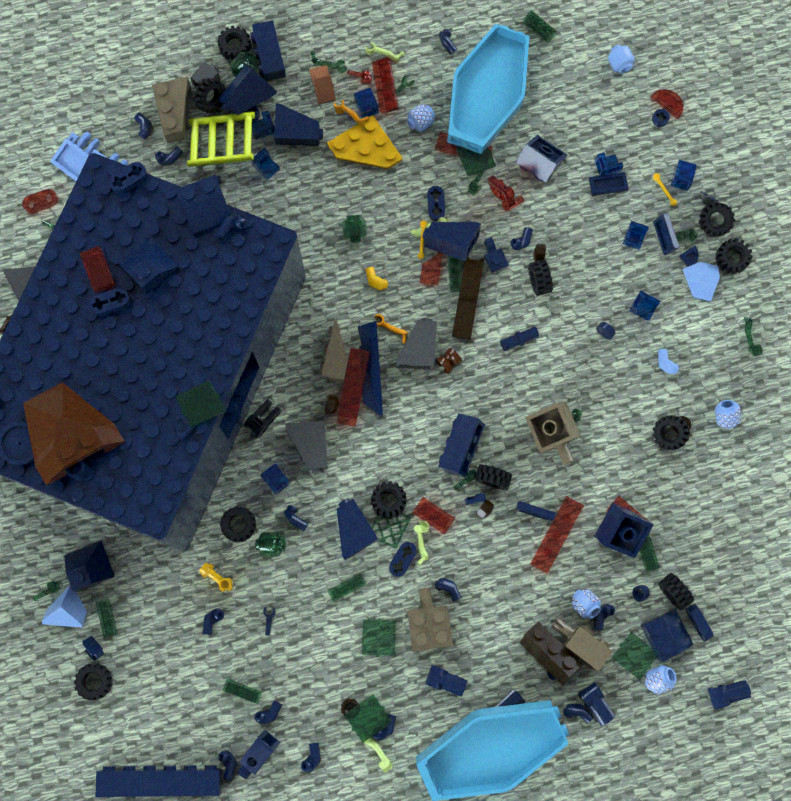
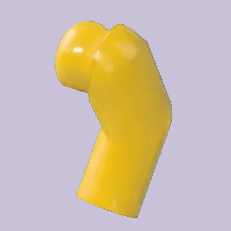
[365,267,388,290]

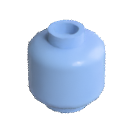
[608,45,635,74]

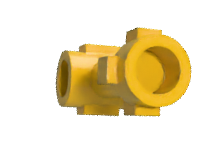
[199,562,234,592]

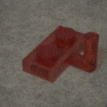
[487,175,524,211]

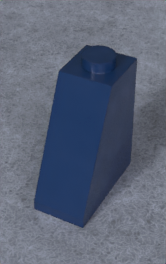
[218,65,277,115]
[274,103,323,146]
[422,222,481,261]
[337,498,378,560]

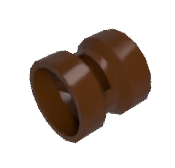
[436,347,462,374]

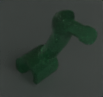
[310,51,347,73]
[743,317,762,356]

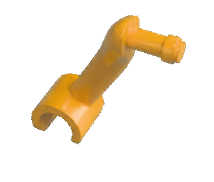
[334,100,369,125]
[374,314,408,344]

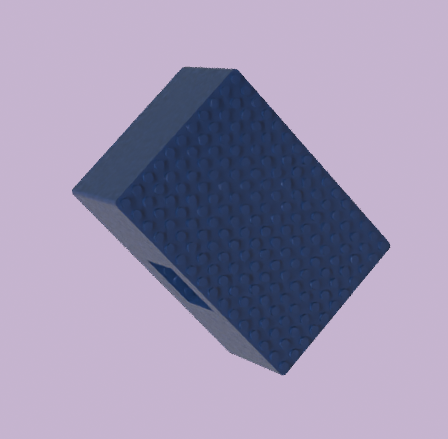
[0,153,306,551]

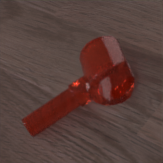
[347,69,372,84]

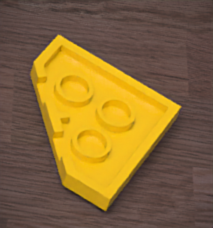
[327,115,403,170]

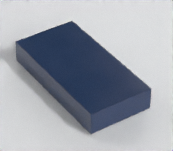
[588,172,629,196]
[653,213,680,256]
[515,501,556,522]

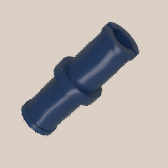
[500,326,539,352]

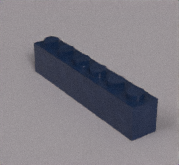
[95,765,222,797]

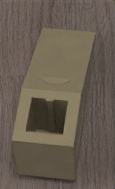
[319,321,349,384]

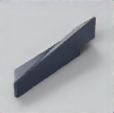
[358,321,383,417]

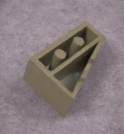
[152,76,191,144]

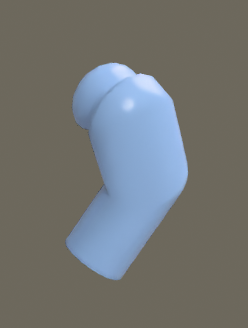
[658,349,679,374]

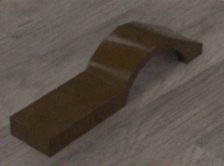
[452,257,484,340]

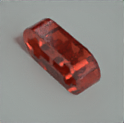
[22,189,58,214]

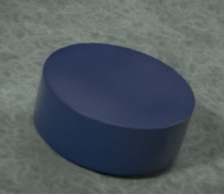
[596,322,616,340]

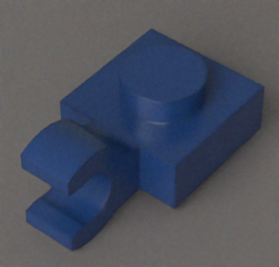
[484,237,509,273]

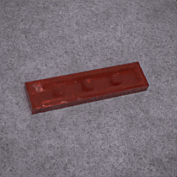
[337,348,370,427]
[530,496,584,574]

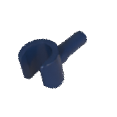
[263,607,276,635]

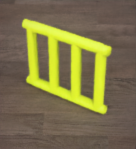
[187,112,255,167]

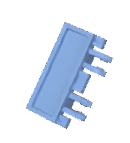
[50,132,128,181]

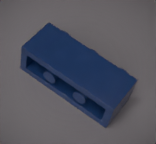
[250,20,286,81]
[438,413,485,478]

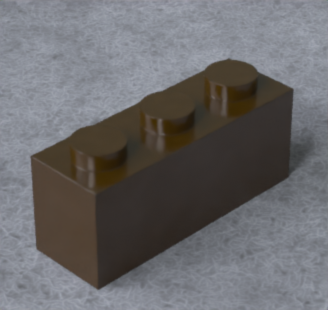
[520,621,583,686]

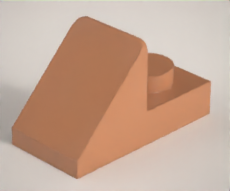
[309,65,336,104]

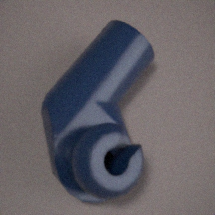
[134,112,152,139]
[218,750,237,781]

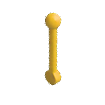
[653,173,677,206]
[417,220,428,259]

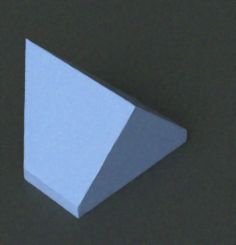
[683,262,720,301]
[42,585,87,628]

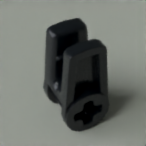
[244,399,282,438]

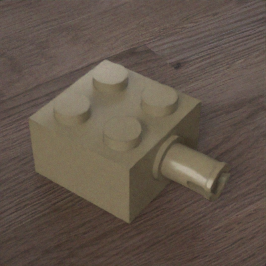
[525,401,581,465]
[407,588,453,651]
[551,617,613,671]

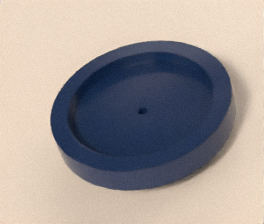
[0,421,34,465]

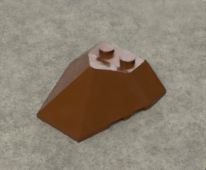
[23,382,125,486]

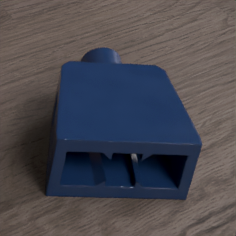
[238,730,281,779]

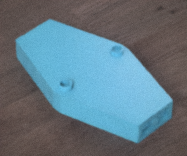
[447,24,530,155]
[416,700,569,801]

